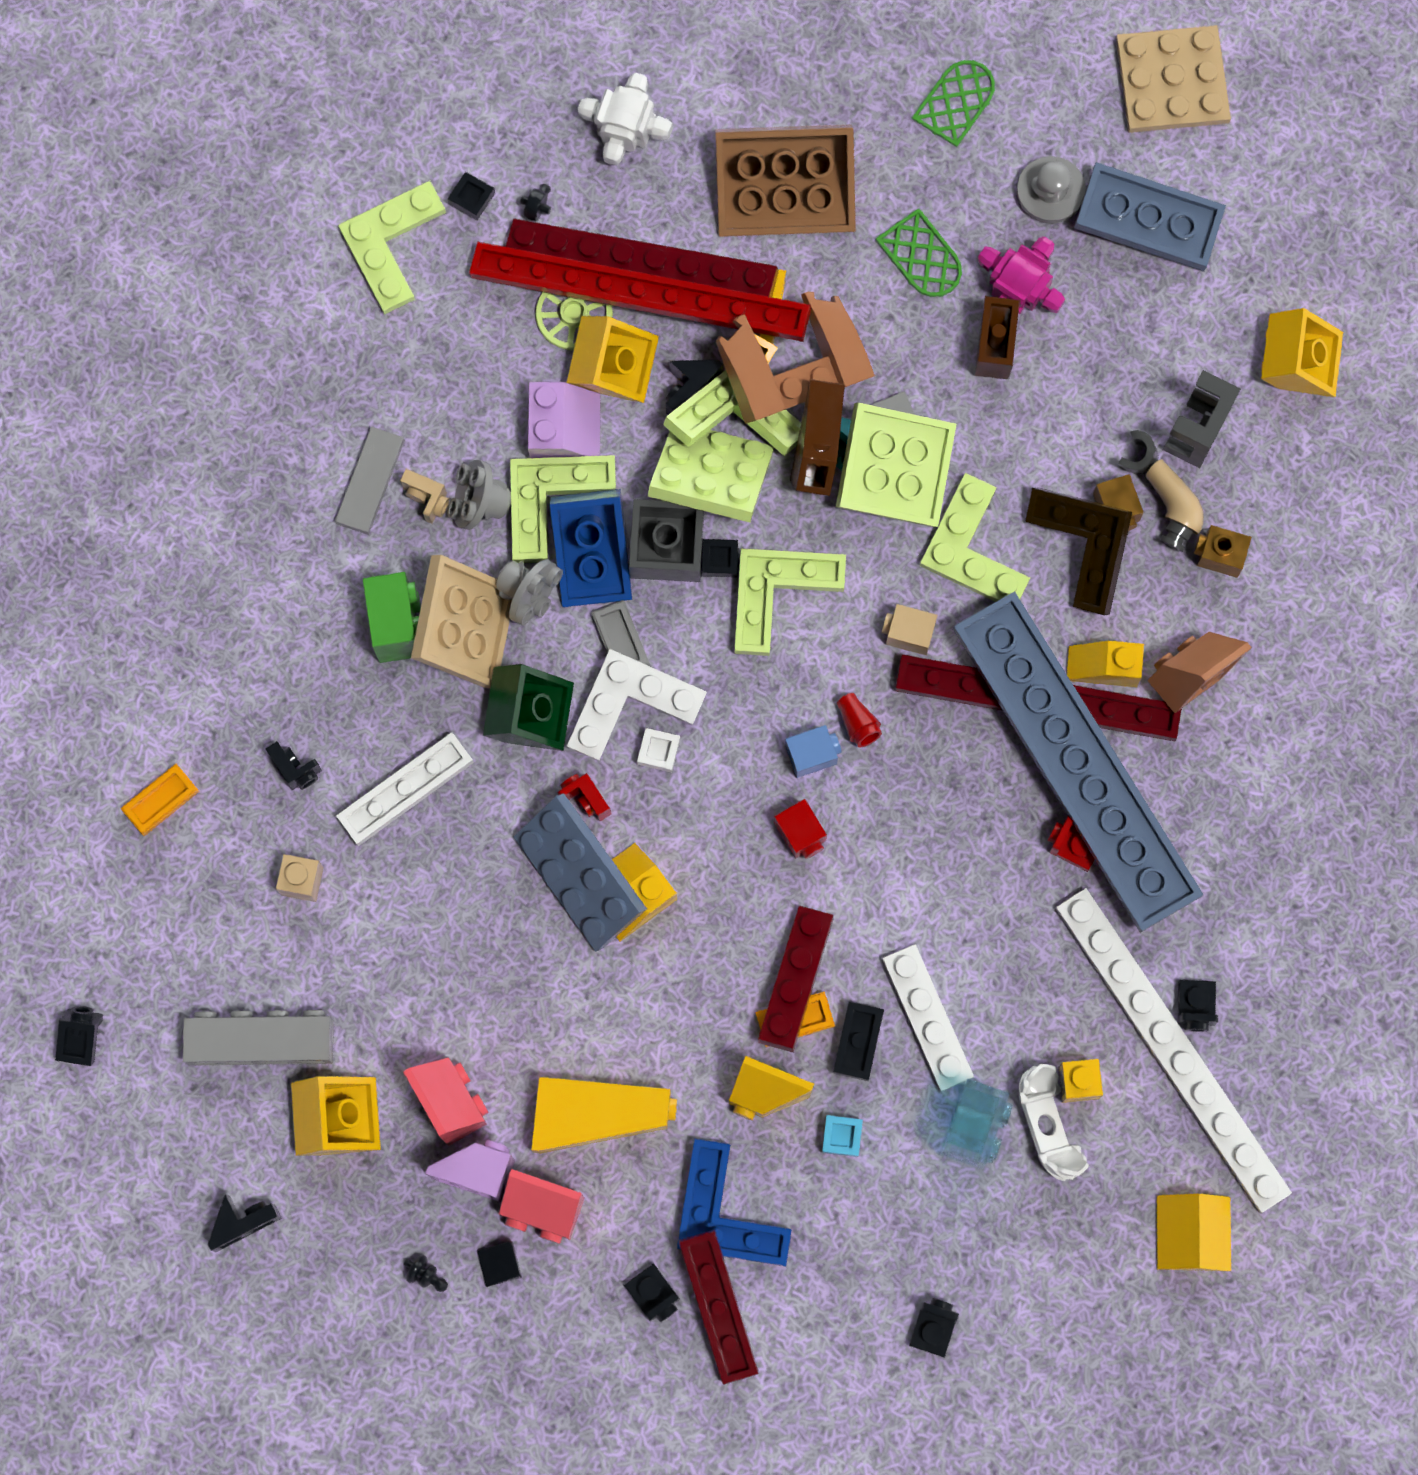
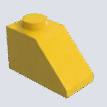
[1067,640,1144,688]

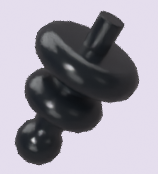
[403,1255,448,1292]

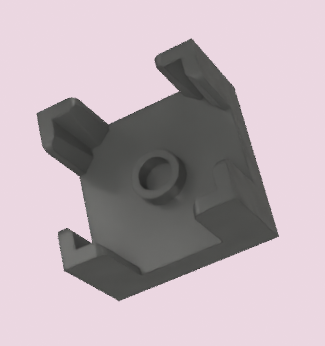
[1163,370,1241,469]

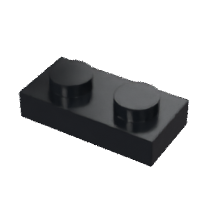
[833,1001,884,1082]

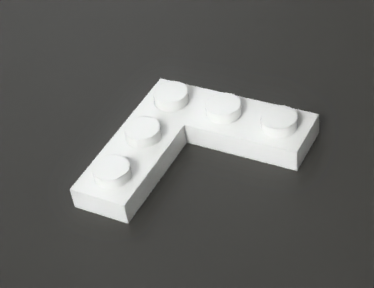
[566,649,707,761]

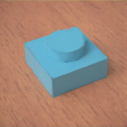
[822,1115,863,1157]

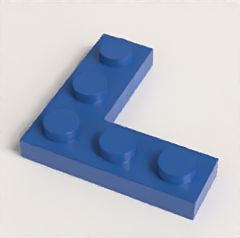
[677,1139,792,1267]

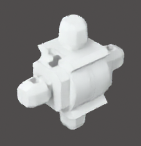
[578,73,673,165]

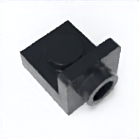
[266,741,322,790]
[1178,980,1218,1032]
[55,1006,103,1066]
[624,1263,680,1323]
[909,1298,959,1358]

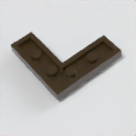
[1025,487,1132,616]

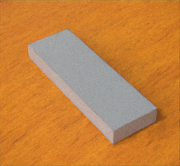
[335,427,405,535]

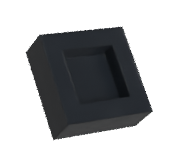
[447,171,495,221]
[702,539,738,578]

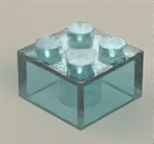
[940,1079,1013,1169]

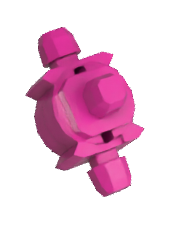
[977,236,1065,315]

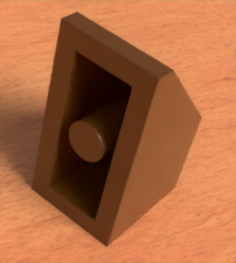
[975,296,1020,380]

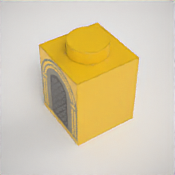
[1058,1059,1103,1103]

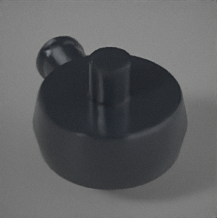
[520,184,551,221]

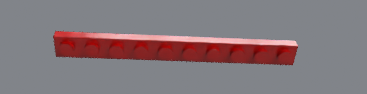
[469,242,811,342]

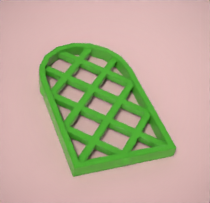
[912,60,995,147]
[875,208,962,297]

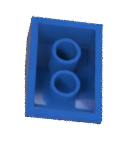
[550,489,632,607]

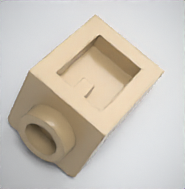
[400,469,449,524]

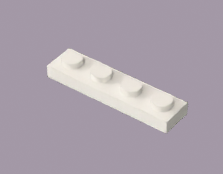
[336,732,474,846]
[882,944,974,1092]

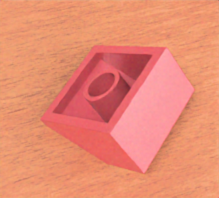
[499,1169,585,1244]

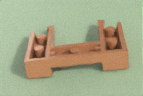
[716,291,875,424]

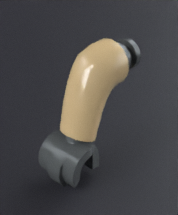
[1118,430,1204,552]

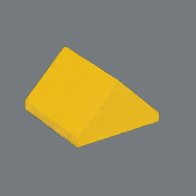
[1157,1193,1231,1271]

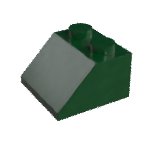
[483,664,574,751]

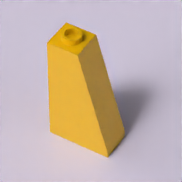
[531,1077,677,1154]

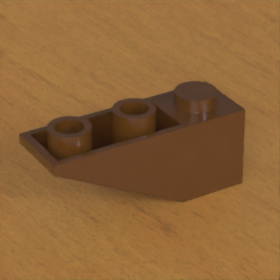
[790,379,845,496]

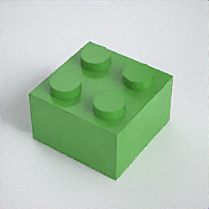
[363,572,421,663]

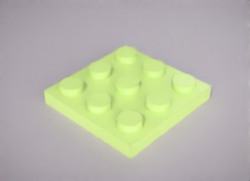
[836,403,957,527]
[648,430,774,523]

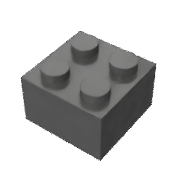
[629,499,704,582]

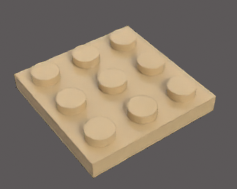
[1116,25,1231,133]
[411,555,512,689]

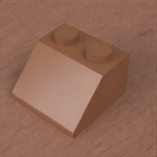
[1148,632,1252,713]

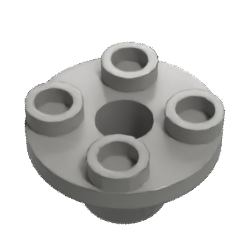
[1016,156,1086,225]
[447,460,511,530]
[496,559,563,626]

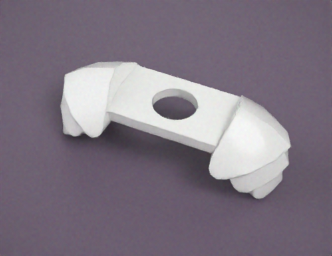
[1019,1064,1089,1181]

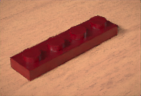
[758,906,834,1053]
[679,1229,759,1385]

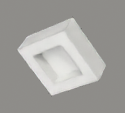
[637,728,680,773]

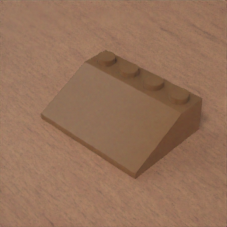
[715,124,856,237]

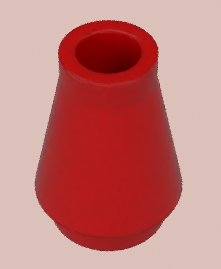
[836,693,882,748]

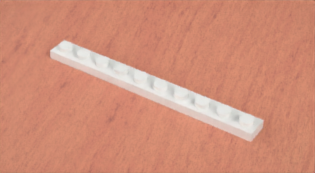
[1055,888,1292,1214]

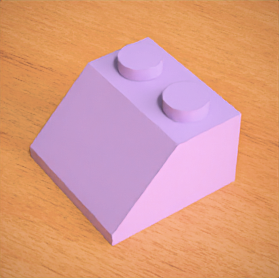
[528,382,601,458]
[425,1140,515,1202]

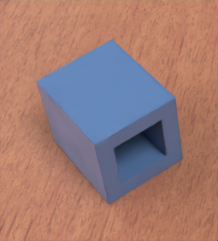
[785,725,842,778]

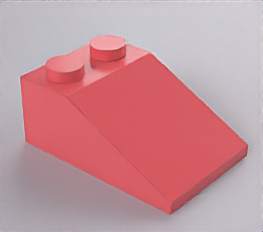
[403,1058,489,1146]

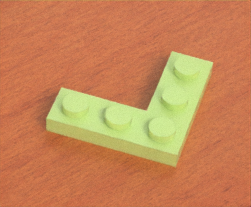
[338,181,446,315]
[663,370,801,456]
[510,455,616,563]
[920,473,1030,602]
[735,548,846,656]

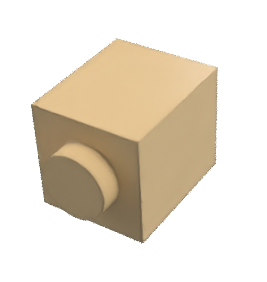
[882,604,938,656]
[276,854,324,902]

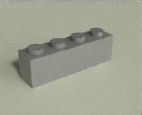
[183,1010,334,1066]

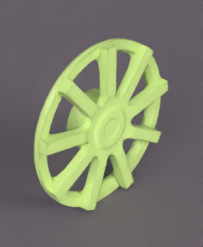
[535,292,613,351]

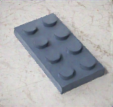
[1074,162,1226,271]
[514,793,647,952]

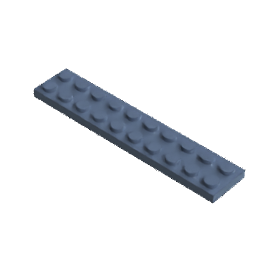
[953,591,1204,933]

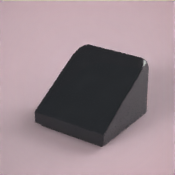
[477,1240,522,1287]

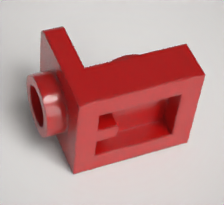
[557,773,612,821]
[1047,816,1095,872]

